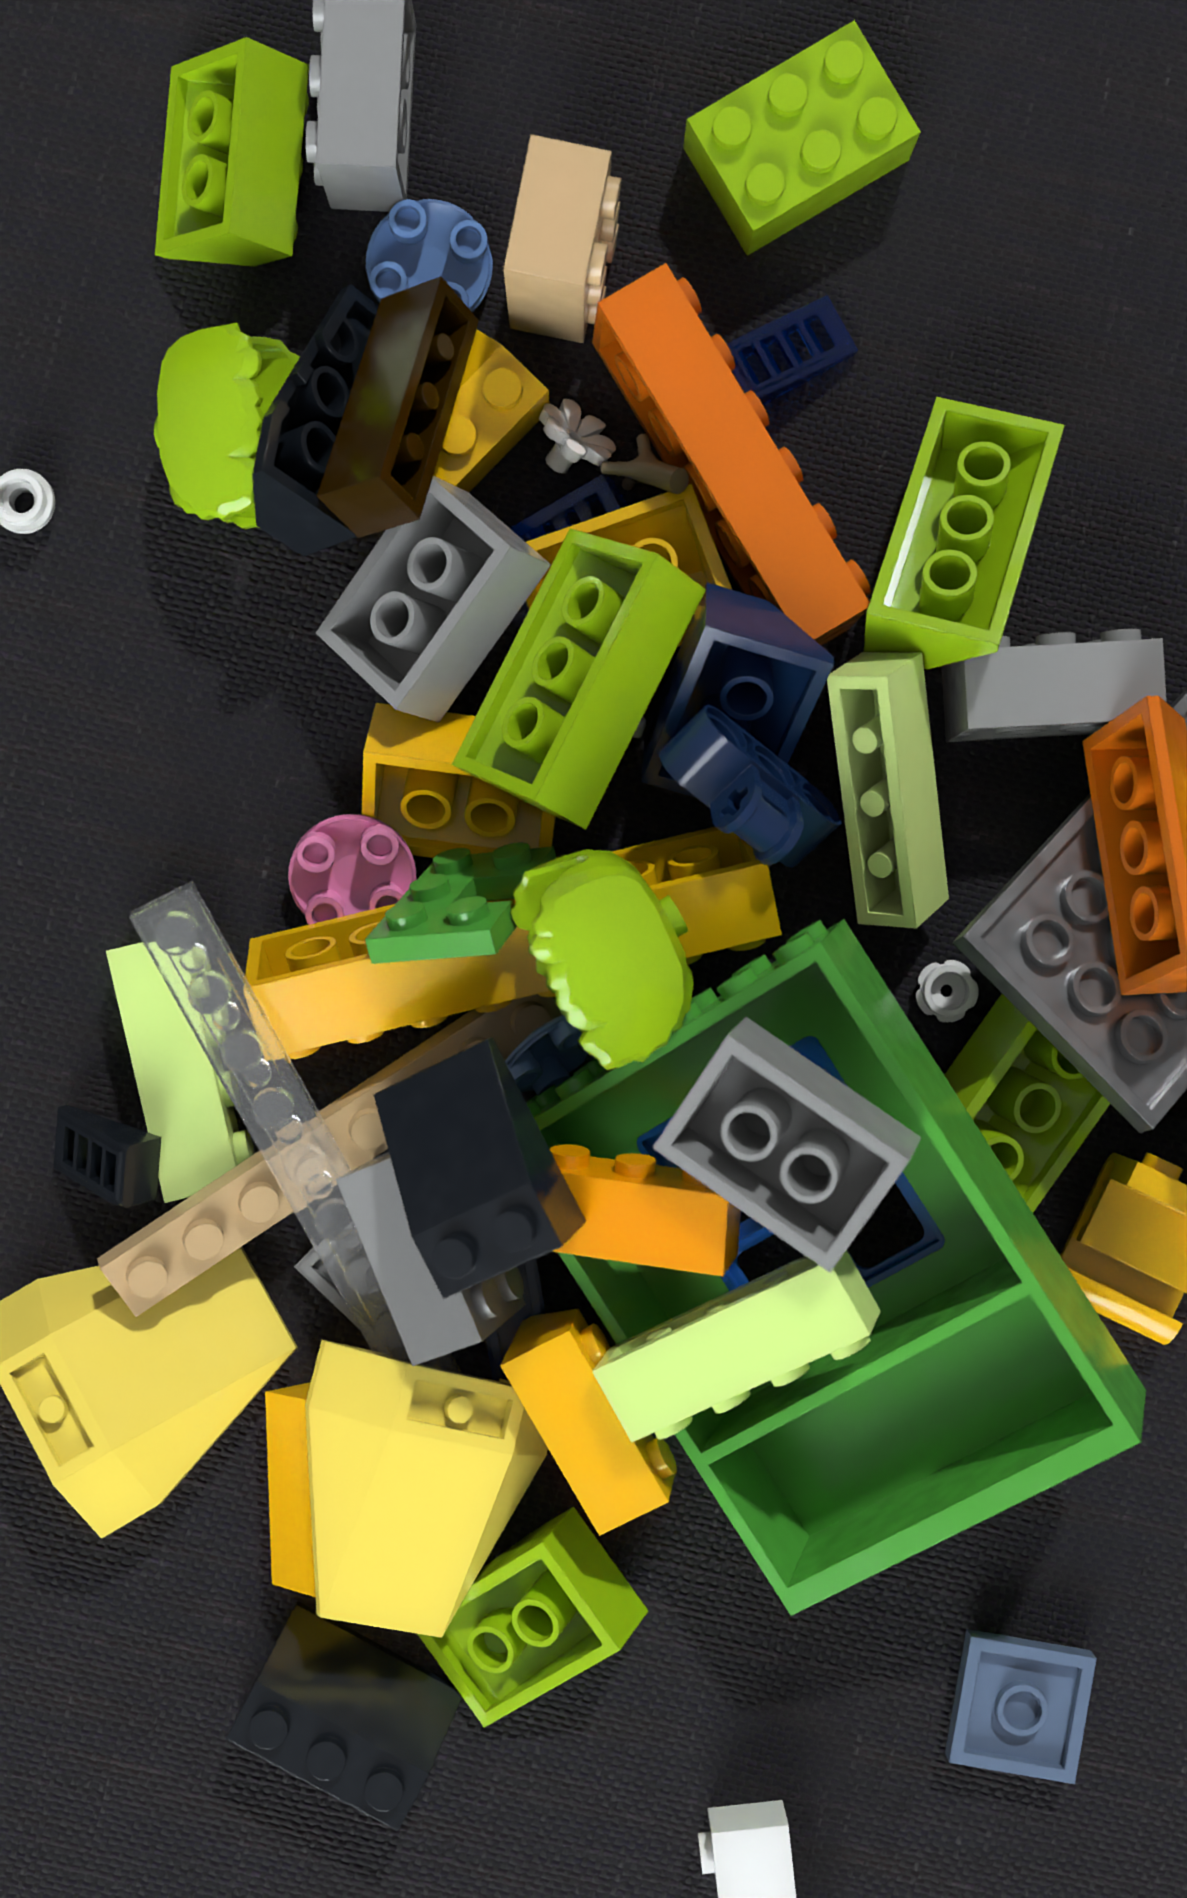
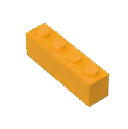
[550,1145,741,1276]

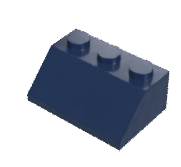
[641,582,834,798]

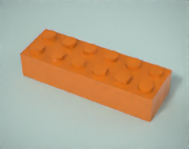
[592,263,871,646]

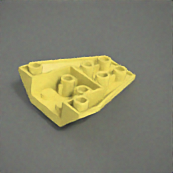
[0,1247,298,1538]
[305,1340,548,1638]

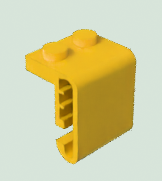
[1060,1152,1187,1345]

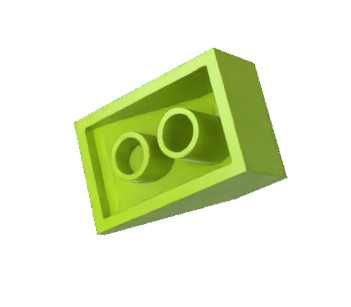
[418,1507,648,1728]

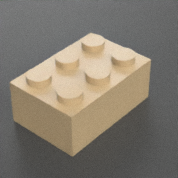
[503,135,622,343]

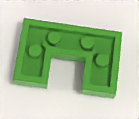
[365,842,556,964]

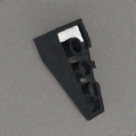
[252,284,379,556]

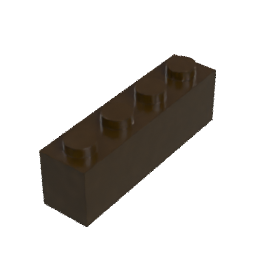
[317,276,479,538]

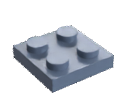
[945,1629,1097,1784]

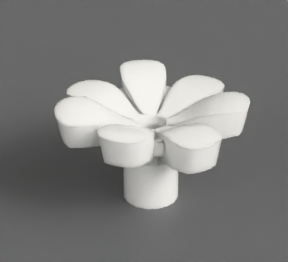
[539,399,616,473]

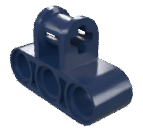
[659,705,842,868]

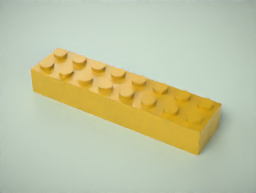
[243,827,782,1060]

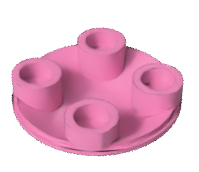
[288,814,416,925]

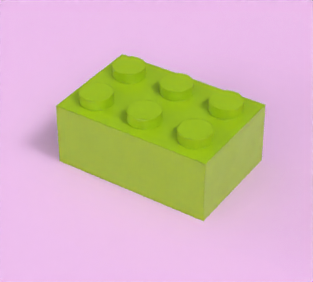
[683,20,921,256]

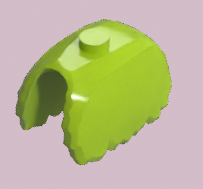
[154,323,300,530]
[510,850,693,1070]

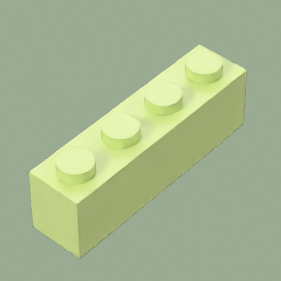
[827,652,949,929]
[106,933,255,1203]
[592,1250,881,1442]

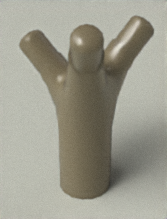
[600,434,689,494]

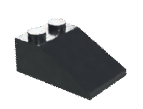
[374,1037,586,1299]

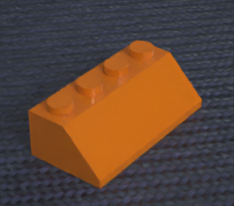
[1082,696,1187,995]

